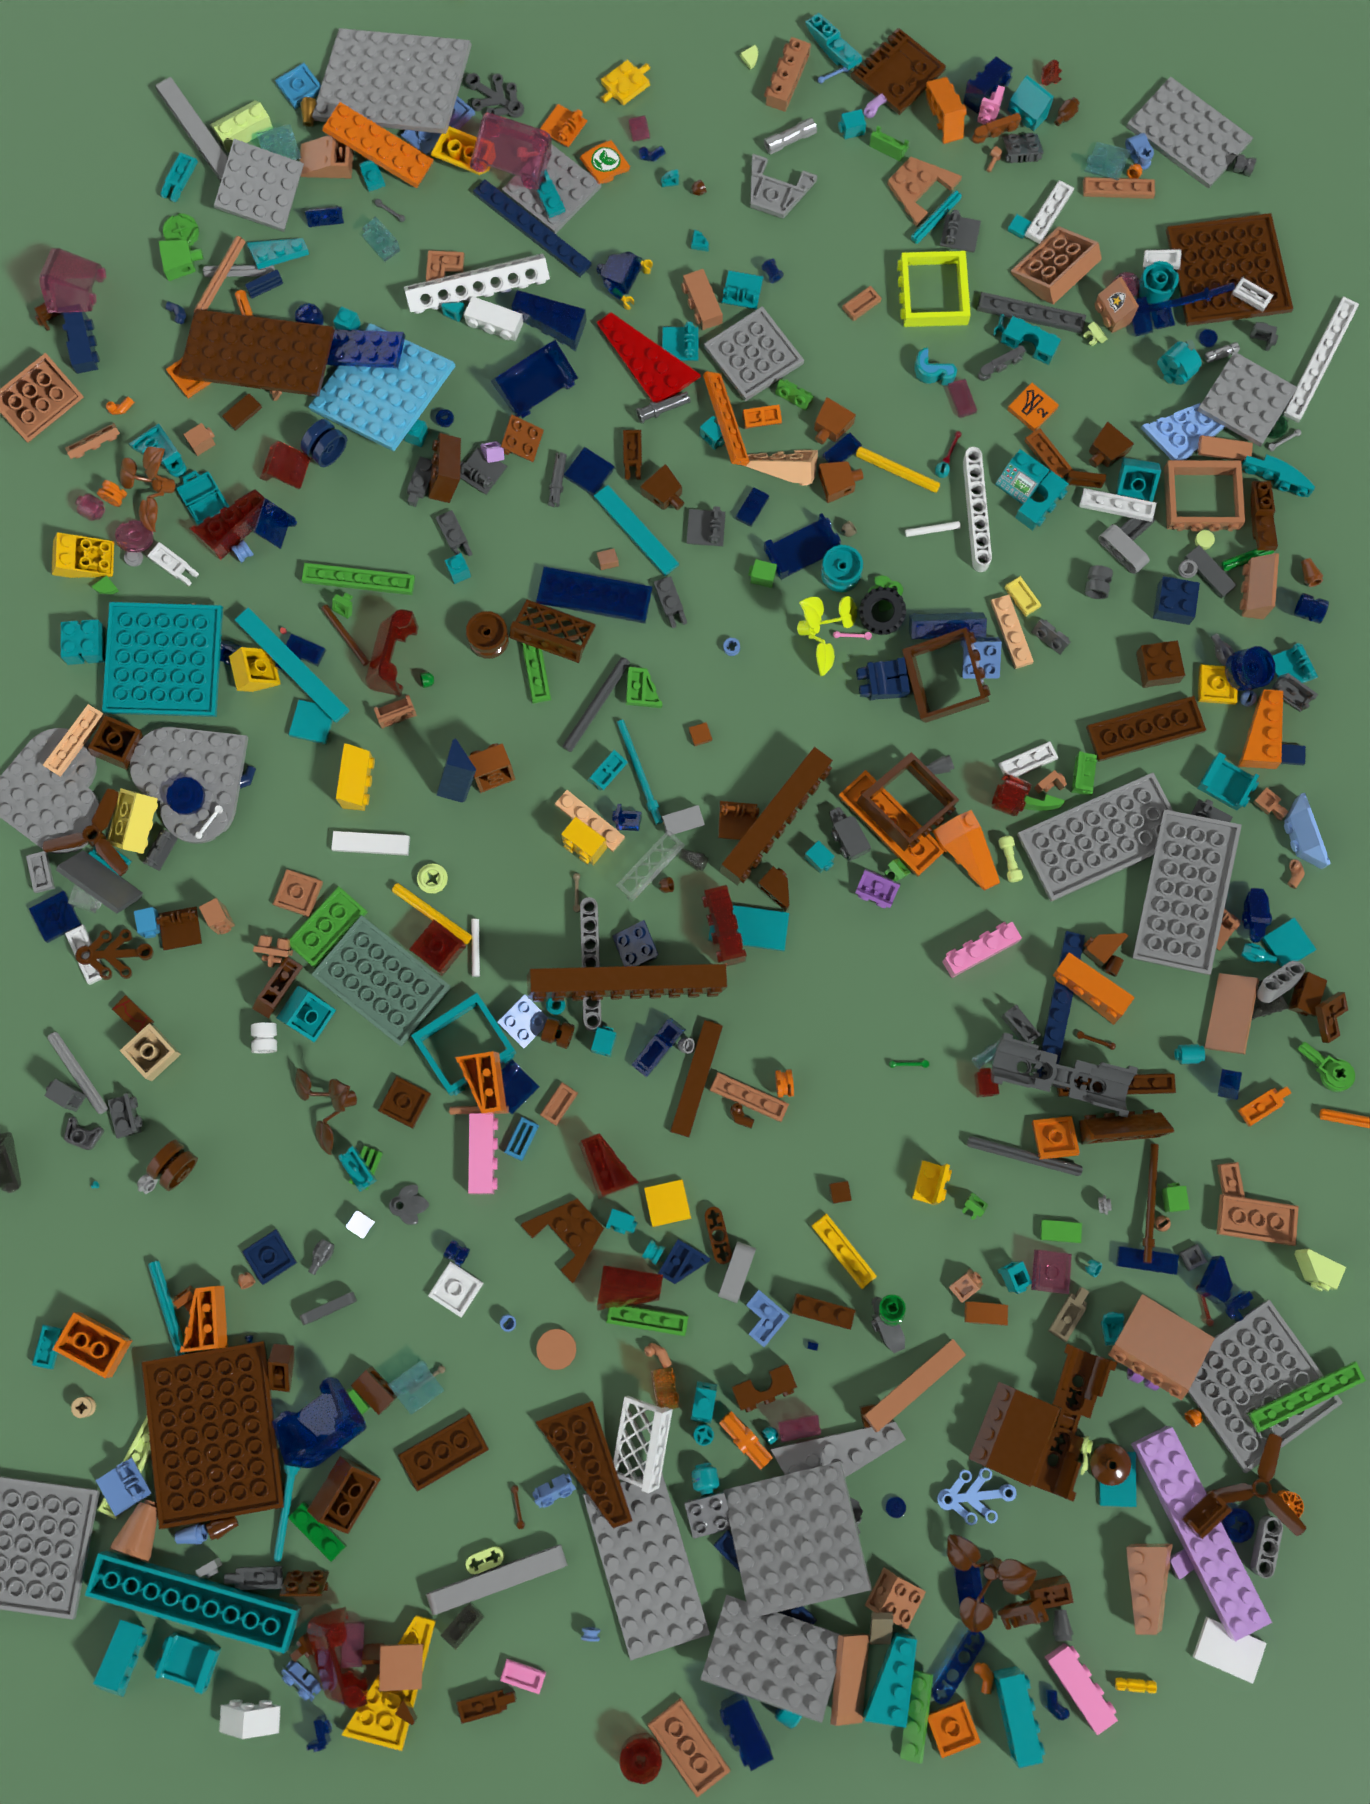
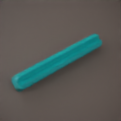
[911,190,962,244]

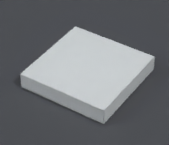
[428,1261,484,1318]

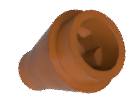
[1301,558,1323,587]

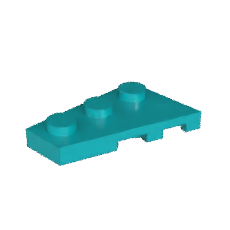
[247,238,309,270]
[129,424,181,466]

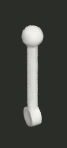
[195,805,223,839]

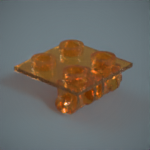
[651,1367,679,1409]

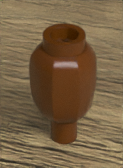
[1054,97,1080,126]

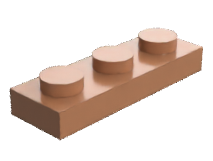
[65,423,120,459]

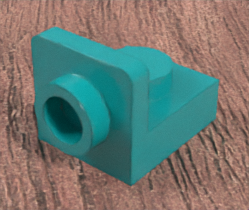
[359,160,385,192]

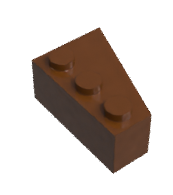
[428,433,461,503]

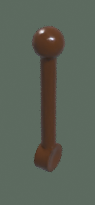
[1076,1031,1116,1050]
[511,1485,525,1529]

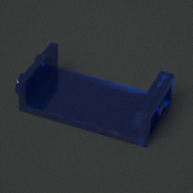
[763,513,841,580]

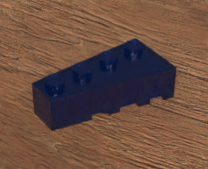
[512,290,587,351]

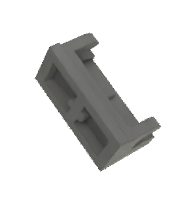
[1271,673,1318,712]
[1001,1004,1041,1043]

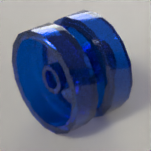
[1225,646,1275,691]

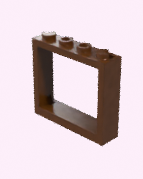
[902,628,991,723]
[856,752,959,851]

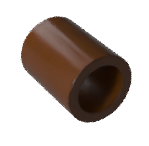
[1104,955,1124,977]

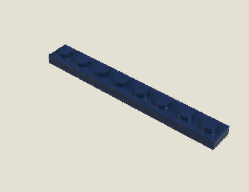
[473,179,591,278]
[1036,931,1085,1077]

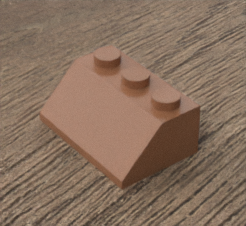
[1240,553,1279,619]

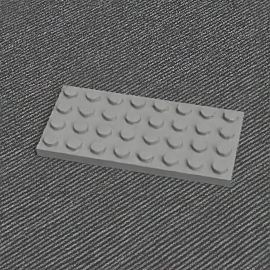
[1017,773,1173,902]
[1132,809,1242,975]
[583,1473,710,1661]

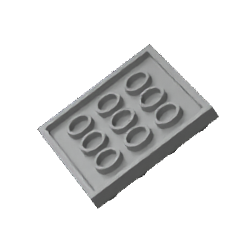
[214,139,304,232]
[502,142,602,234]
[704,306,804,402]
[1197,352,1298,447]

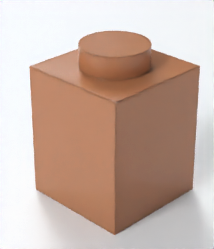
[183,423,216,456]

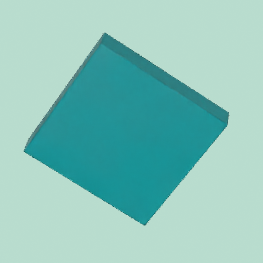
[289,700,333,744]
[1261,917,1317,967]

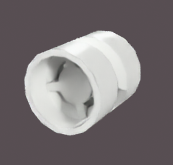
[251,1023,277,1054]

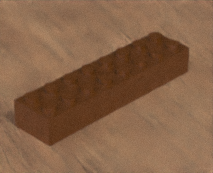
[719,746,833,886]

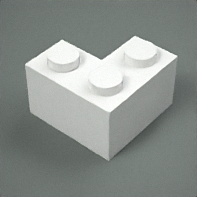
[219,1700,280,1739]

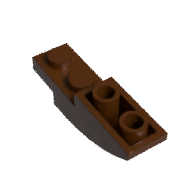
[1251,481,1278,550]

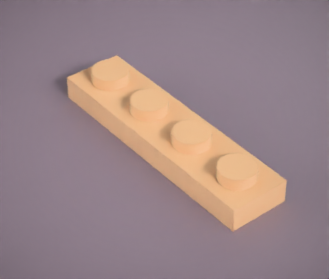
[991,595,1034,669]
[43,704,105,777]
[555,790,625,852]

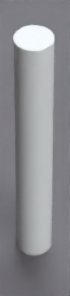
[905,521,960,537]
[471,919,480,977]

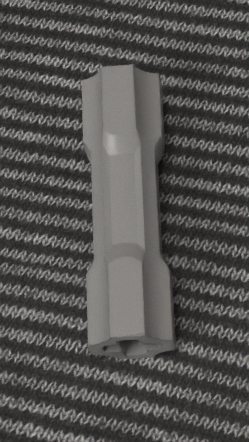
[764,118,817,155]

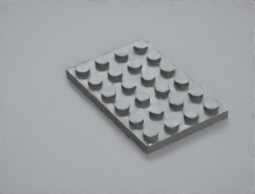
[1126,76,1253,189]
[701,1595,840,1723]

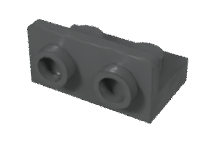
[108,1093,143,1139]

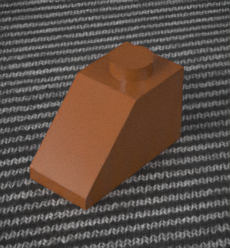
[1082,933,1128,967]

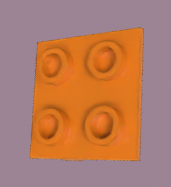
[539,104,587,148]

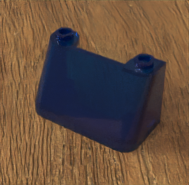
[490,340,578,419]
[272,1377,367,1468]

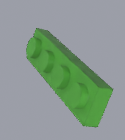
[900,1670,933,1764]

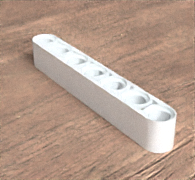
[963,447,992,572]

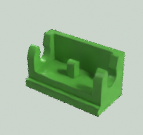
[869,125,909,162]
[1071,751,1097,796]

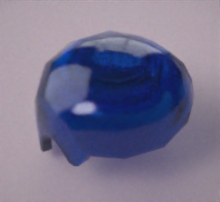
[294,303,324,325]

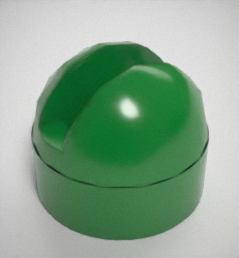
[420,672,434,688]

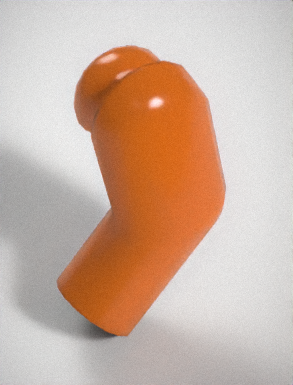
[106,396,134,415]
[974,1662,994,1694]

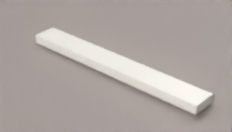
[1282,297,1359,423]

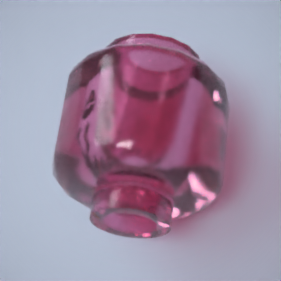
[75,493,105,521]

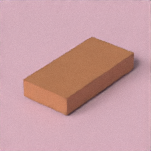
[842,286,882,321]
[540,1083,578,1126]

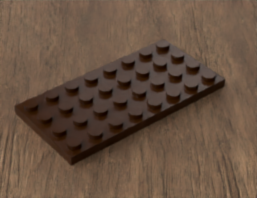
[179,309,335,397]

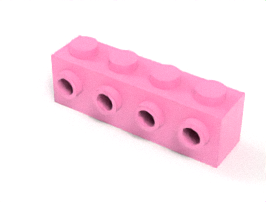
[942,922,1022,978]

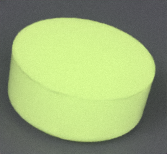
[1195,530,1215,550]

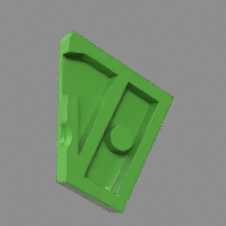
[626,667,663,708]

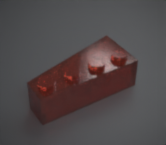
[190,489,274,560]
[701,885,747,967]

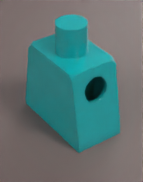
[690,1381,717,1424]

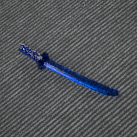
[1136,282,1235,314]

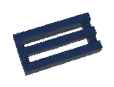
[245,270,284,299]

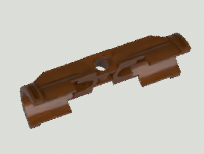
[1031,1344,1117,1502]

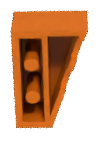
[926,77,967,144]
[180,1286,228,1352]

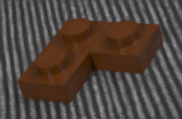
[1315,992,1348,1043]

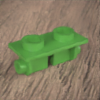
[775,379,814,411]

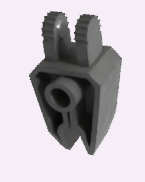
[871,1296,905,1353]

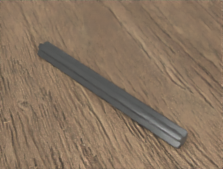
[563,657,630,752]
[967,1136,1083,1176]

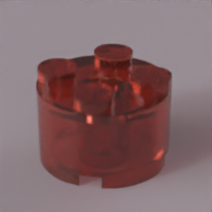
[992,773,1032,816]
[620,1733,662,1784]

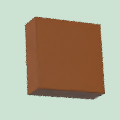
[689,722,712,746]

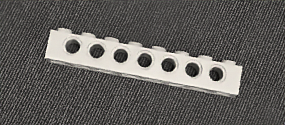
[404,254,550,314]

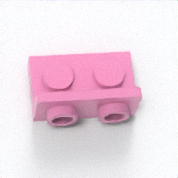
[977,85,1005,125]

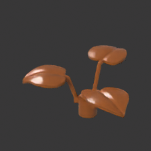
[120,447,175,532]

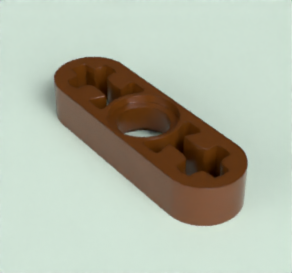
[705,1207,732,1264]

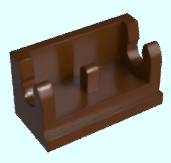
[1288,972,1327,1016]
[351,1366,400,1415]
[1181,1491,1232,1539]
[1026,1575,1074,1609]
[997,1597,1049,1630]

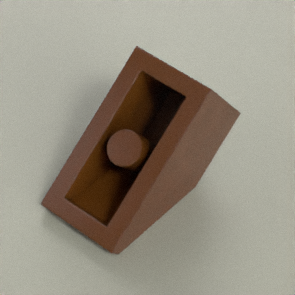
[757,866,790,911]
[268,1344,295,1392]

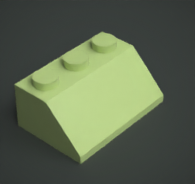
[210,100,273,153]

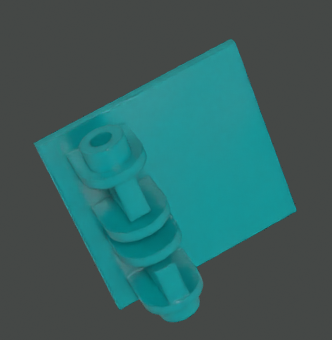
[722,270,763,309]
[663,322,698,361]
[1268,643,1318,683]

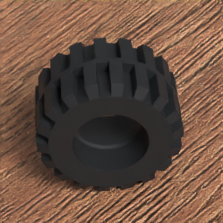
[859,587,906,635]

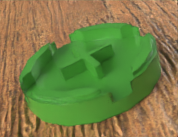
[163,214,199,246]

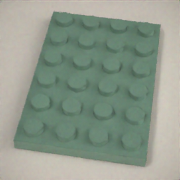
[311,915,451,1047]

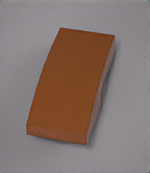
[965,1302,1008,1326]

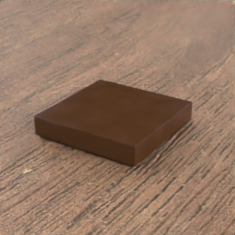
[378,1076,432,1129]

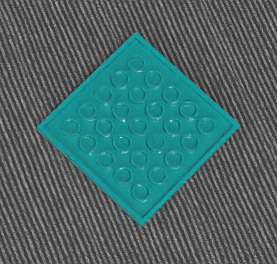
[102,602,223,717]

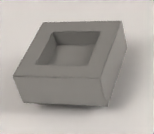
[196,1557,223,1578]

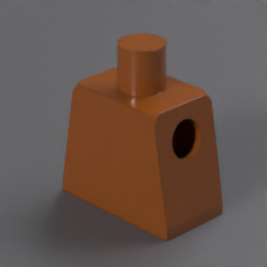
[814,397,856,444]
[818,461,863,503]

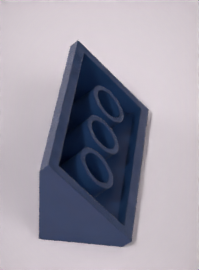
[436,738,476,803]

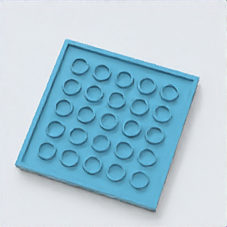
[309,323,456,451]

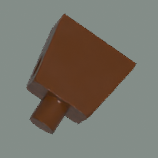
[1089,422,1134,468]
[640,464,684,510]

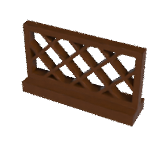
[510,600,596,663]

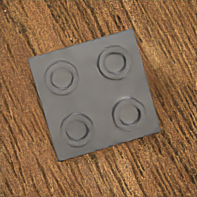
[684,1491,731,1539]

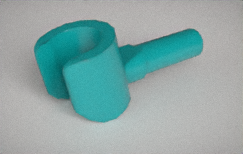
[993,314,1005,338]

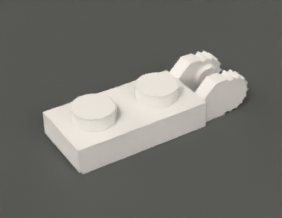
[147,542,199,586]

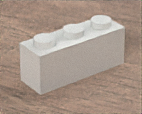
[464,296,523,341]

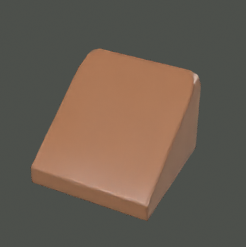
[597,549,619,570]

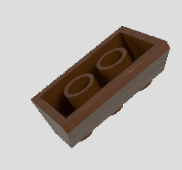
[307,1456,381,1534]

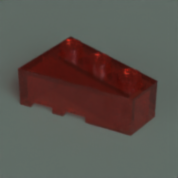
[597,1266,663,1311]

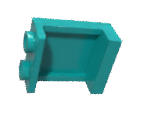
[1197,752,1259,811]
[154,1632,221,1694]

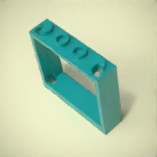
[411,993,516,1096]

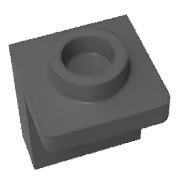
[1250,322,1278,351]

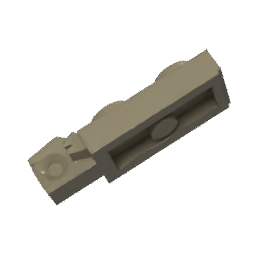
[1048,1287,1089,1342]

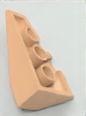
[746,450,818,486]

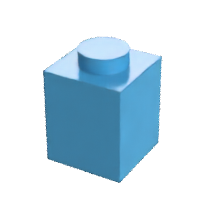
[134,907,161,938]

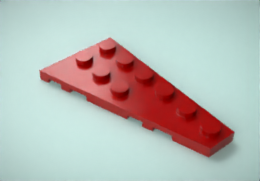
[596,312,701,403]

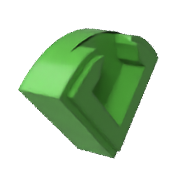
[91,575,119,595]

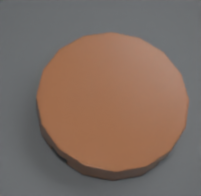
[536,1329,577,1370]

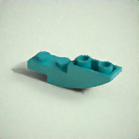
[805,13,862,71]
[1241,454,1315,497]

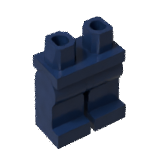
[856,657,910,701]

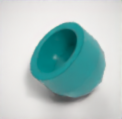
[935,462,950,478]
[1085,1260,1102,1277]
[761,1427,779,1445]

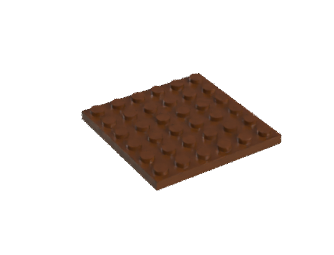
[1166,213,1293,326]

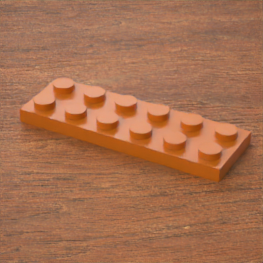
[323,102,434,188]
[838,770,945,877]

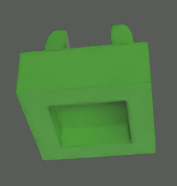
[332,593,353,619]
[885,858,911,881]
[962,1192,988,1220]

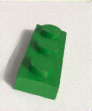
[288,1502,347,1562]

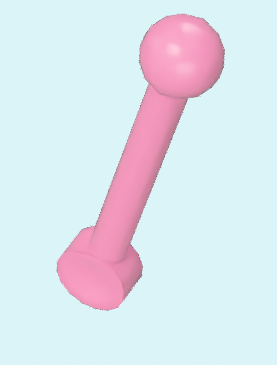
[833,631,872,640]

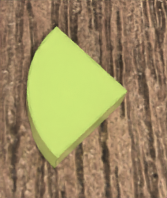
[741,45,758,70]

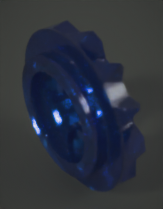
[1221,1508,1255,1543]

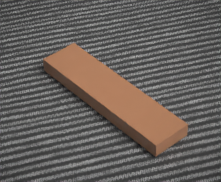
[1083,177,1155,199]
[710,1072,789,1122]

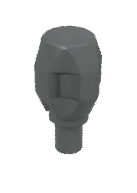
[1211,634,1236,666]
[308,1239,335,1275]

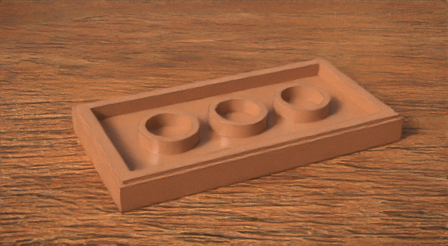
[1205,973,1259,1055]
[1217,1194,1299,1246]
[830,1633,870,1726]
[648,1698,731,1797]

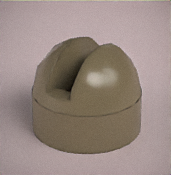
[841,520,857,537]

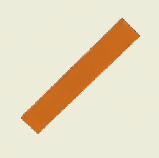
[703,371,750,466]

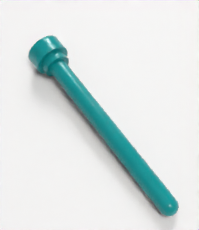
[274,1459,301,1562]

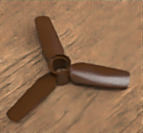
[42,789,128,876]
[1206,1434,1306,1536]

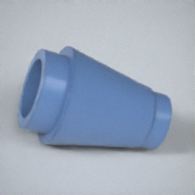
[175,1523,208,1544]

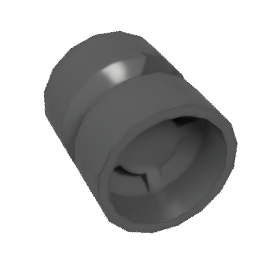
[1084,565,1113,599]

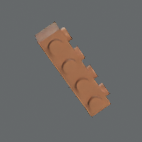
[764,37,811,112]

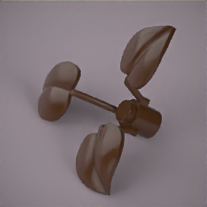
[295,1068,357,1155]
[947,1534,1037,1633]

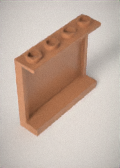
[1108,1294,1215,1400]

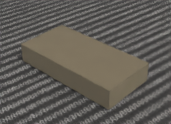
[870,1612,893,1644]

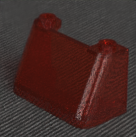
[366,609,419,696]
[307,1606,369,1708]

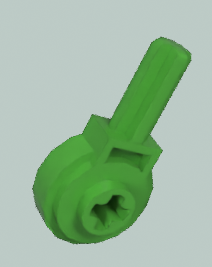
[1298,1042,1355,1092]

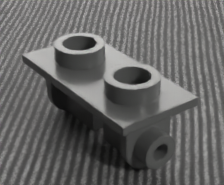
[1032,619,1071,655]
[142,830,178,871]

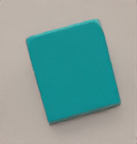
[441,302,465,322]

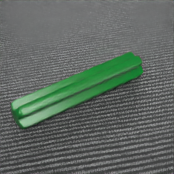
[1221,549,1274,571]

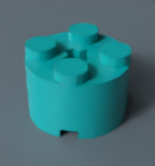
[1138,261,1179,305]
[1157,341,1202,385]

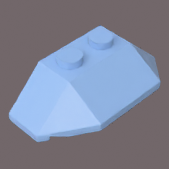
[1284,793,1331,869]

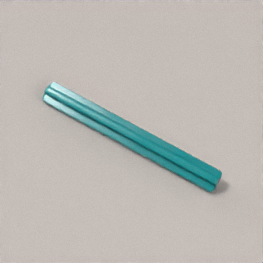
[148,1261,188,1356]

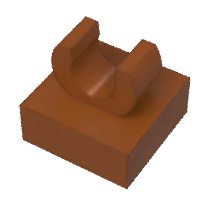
[173,1285,195,1312]

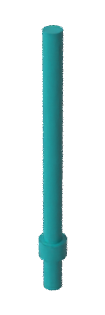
[617,720,663,824]

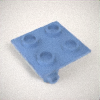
[96,1458,152,1517]

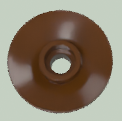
[1090,1443,1131,1486]

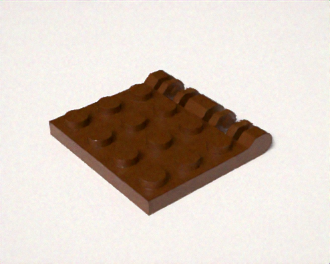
[850,28,946,115]

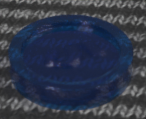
[1199,329,1218,347]
[885,1497,906,1518]

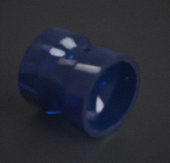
[443,1239,471,1267]

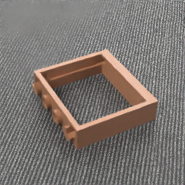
[1164,460,1245,532]

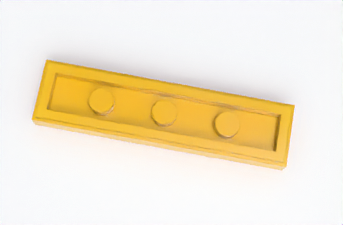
[811,1213,877,1289]

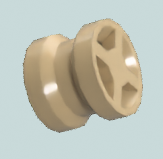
[71,1396,96,1418]

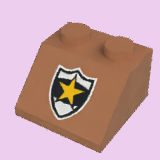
[1095,277,1139,333]

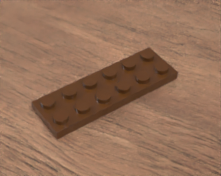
[1086,696,1206,762]

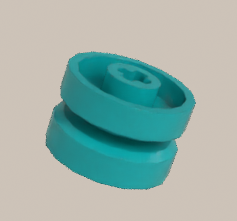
[821,545,863,593]

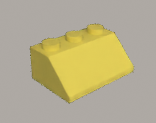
[107,788,158,854]

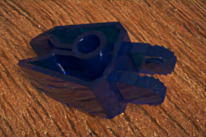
[1242,888,1272,943]

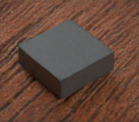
[1179,1244,1207,1271]

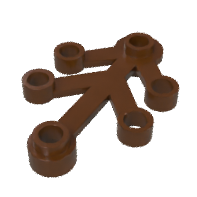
[75,929,154,980]

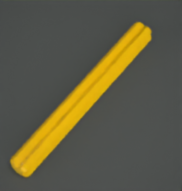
[856,447,940,493]
[392,883,472,944]

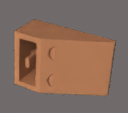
[300,135,354,179]

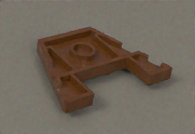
[521,1198,604,1283]

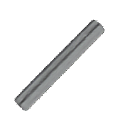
[203,265,275,277]

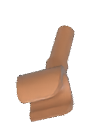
[987,146,1002,173]

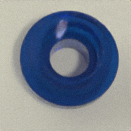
[436,409,454,428]

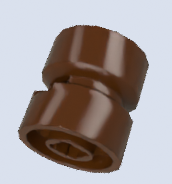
[541,1017,575,1049]

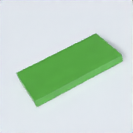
[290,886,367,968]

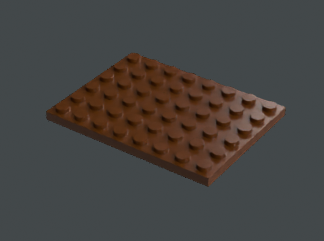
[142,1341,284,1529]

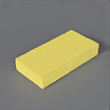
[1004,576,1042,617]

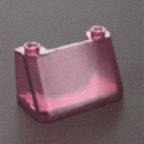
[470,113,552,190]
[40,248,106,313]

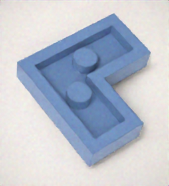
[746,1290,789,1347]

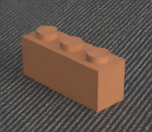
[681,269,723,330]

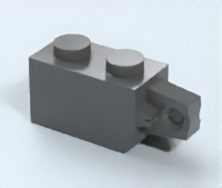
[829,807,871,862]

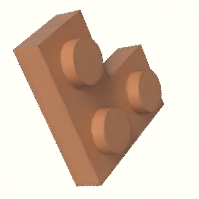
[426,251,465,281]

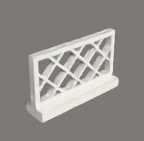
[613,1396,673,1493]

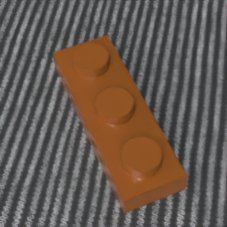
[1024,428,1073,479]

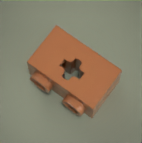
[199,898,235,935]

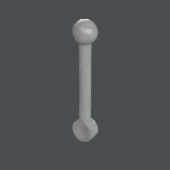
[1268,429,1301,452]

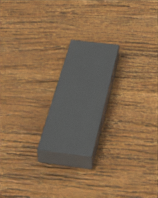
[1184,545,1237,598]

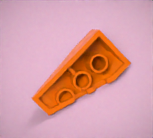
[932,810,1000,890]

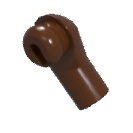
[730,1103,754,1129]

